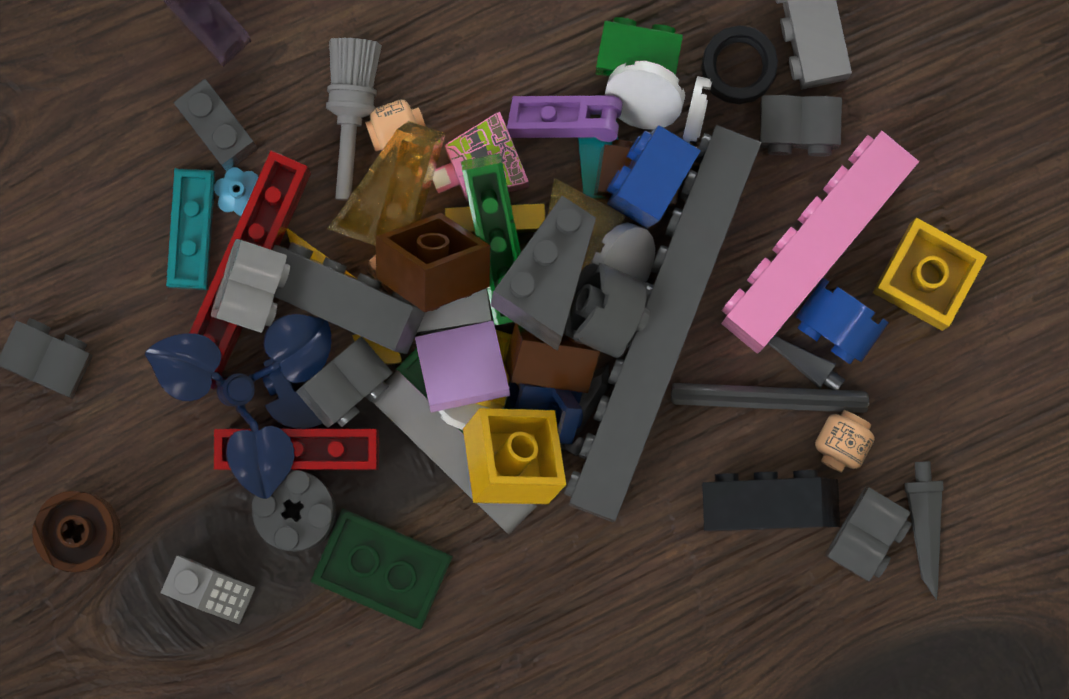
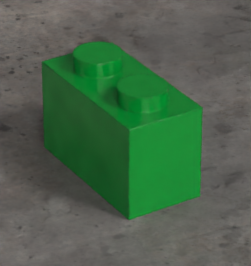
[595,17,683,77]

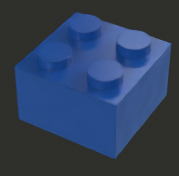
[606,125,701,229]

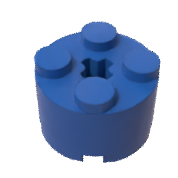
[795,278,889,365]

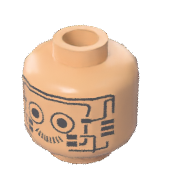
[365,100,427,157]
[815,410,875,473]

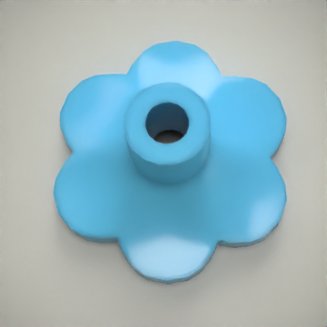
[214,167,258,216]

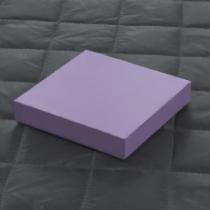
[415,321,510,412]

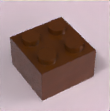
[376,213,490,313]

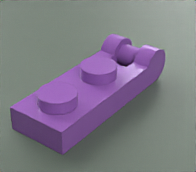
[507,95,623,142]

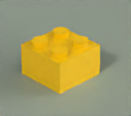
[872,217,987,331]
[463,408,566,504]

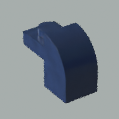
[262,359,325,429]
[505,378,583,444]

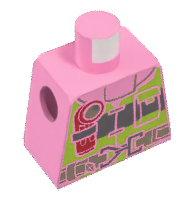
[429,112,529,201]

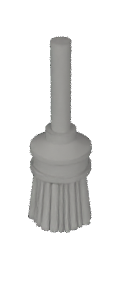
[326,38,382,201]

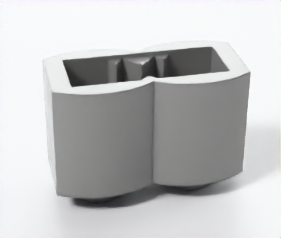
[211,239,290,333]

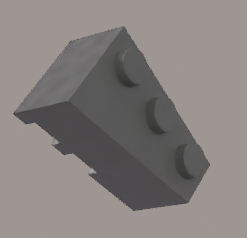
[490,196,596,351]

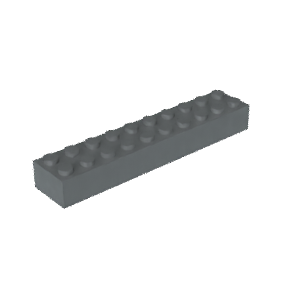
[564,125,762,523]

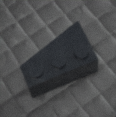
[702,470,840,531]

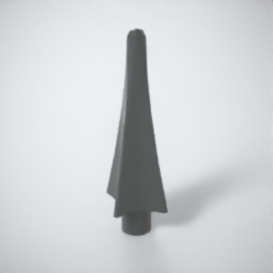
[767,335,846,390]

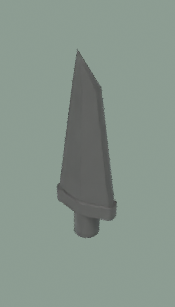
[904,461,944,600]

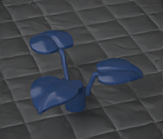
[145,314,331,499]

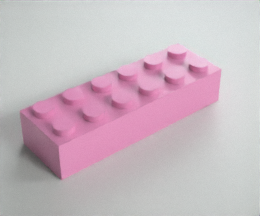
[721,131,919,354]

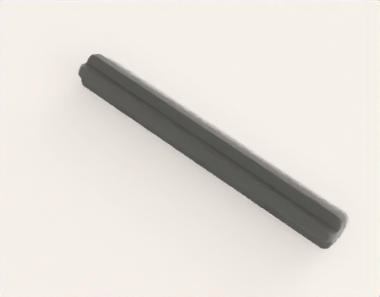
[671,383,869,413]

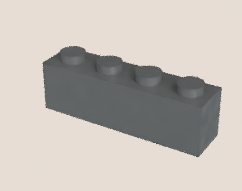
[273,242,425,354]

